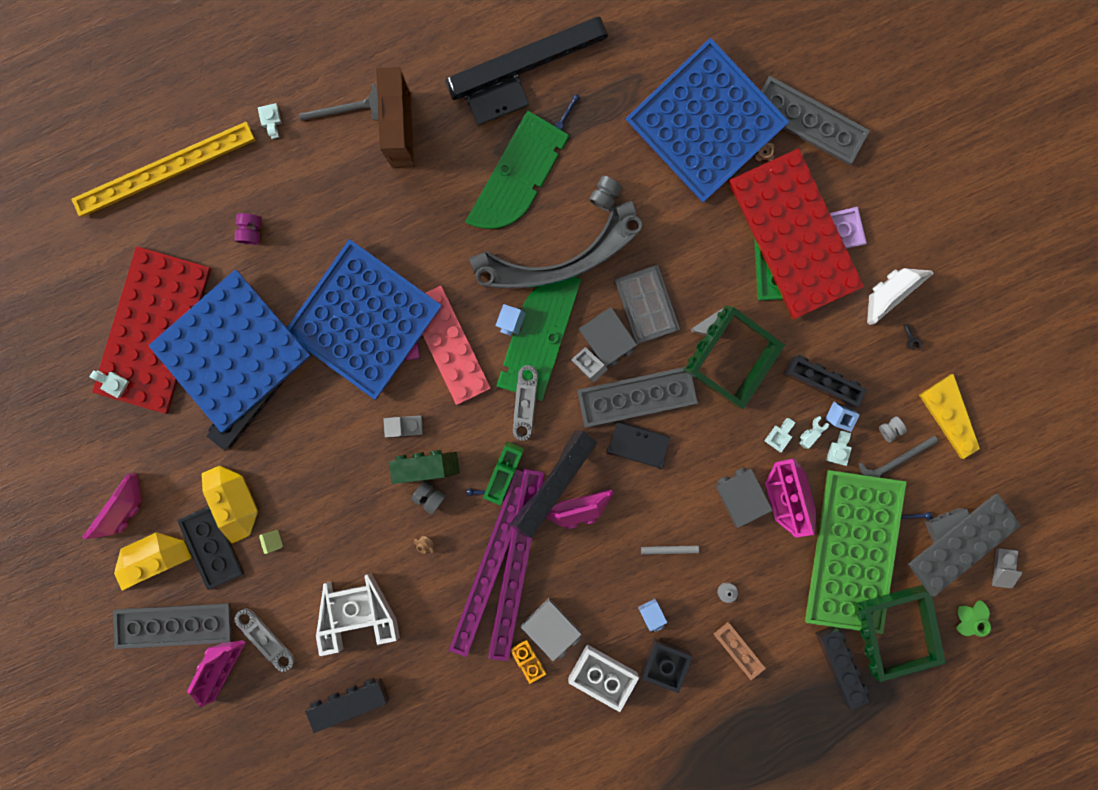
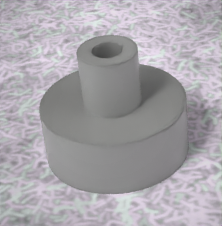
[717,582,738,603]

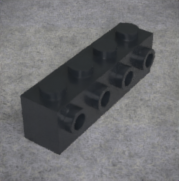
[783,355,867,407]
[815,626,869,710]
[305,677,389,733]

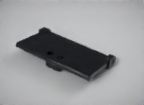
[465,75,529,126]
[606,421,670,470]

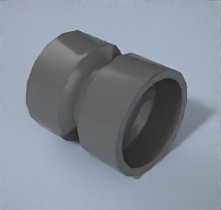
[589,176,623,212]
[410,480,447,515]

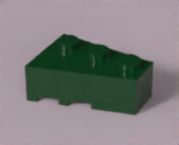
[389,450,460,484]

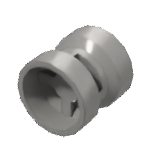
[879,417,907,443]

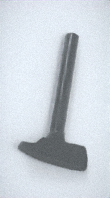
[299,83,379,121]
[859,436,938,477]

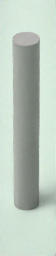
[641,546,699,554]

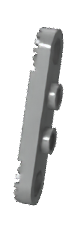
[513,365,539,441]
[235,608,295,672]

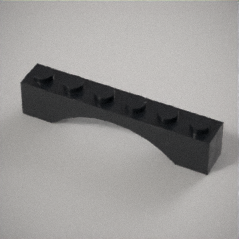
[510,431,598,538]

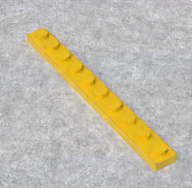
[72,122,256,217]

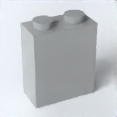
[521,598,581,661]

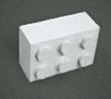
[568,644,639,712]

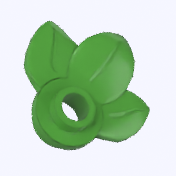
[956,600,991,637]

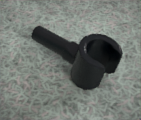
[904,324,922,350]

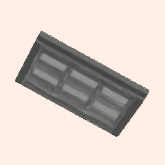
[615,265,680,344]

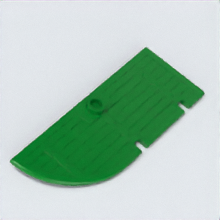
[465,111,570,229]
[496,277,582,401]

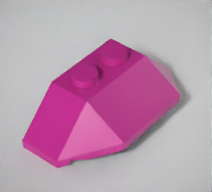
[765,458,816,538]
[82,473,142,539]
[546,489,613,529]
[187,641,246,707]

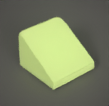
[259,530,283,554]

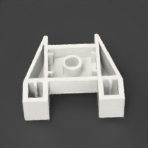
[316,573,400,656]

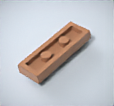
[714,622,766,680]

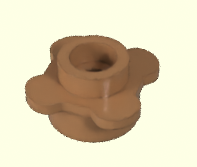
[755,143,775,162]
[414,536,434,554]

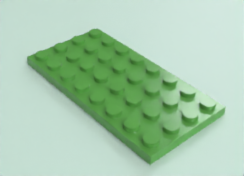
[805,470,906,634]

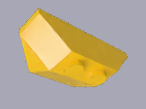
[202,466,258,543]
[114,532,193,590]

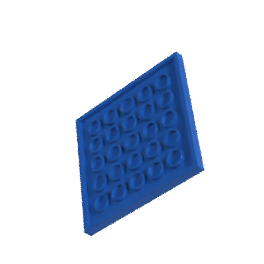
[625,37,789,203]
[287,239,443,400]
[148,269,311,433]

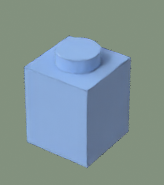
[496,304,526,336]
[826,401,860,432]
[638,599,667,632]

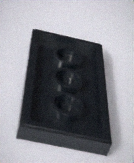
[177,506,244,590]

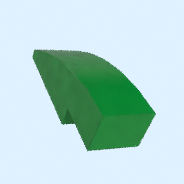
[483,441,524,505]

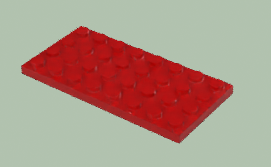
[728,148,864,319]
[92,246,211,414]

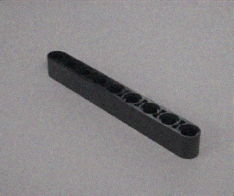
[445,17,608,100]

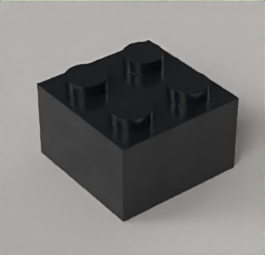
[640,638,693,693]

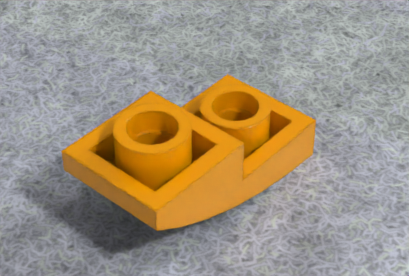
[510,640,547,684]

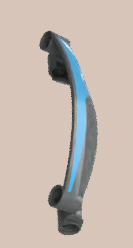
[469,201,642,288]

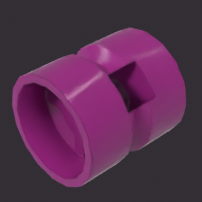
[234,213,262,245]

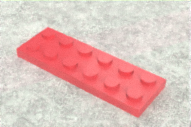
[423,286,491,405]

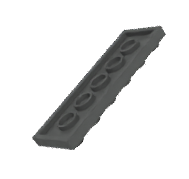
[761,76,870,166]
[577,367,698,427]
[908,494,1021,597]
[113,603,232,649]

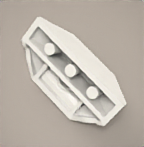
[867,268,934,325]

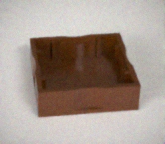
[376,67,415,168]

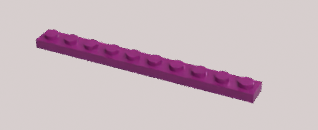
[448,469,524,657]
[488,469,545,661]

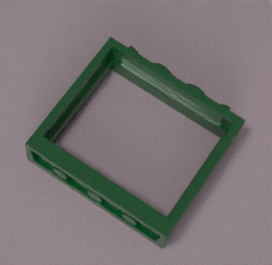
[684,305,785,410]
[857,585,946,682]

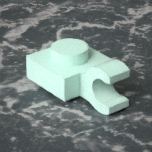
[258,103,282,139]
[90,370,130,398]
[799,416,829,449]
[764,418,795,452]
[826,431,852,466]

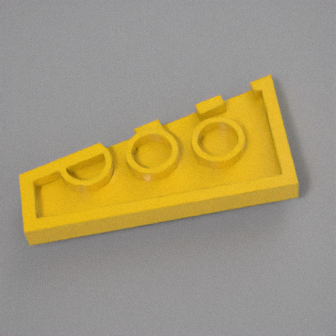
[919,374,980,459]

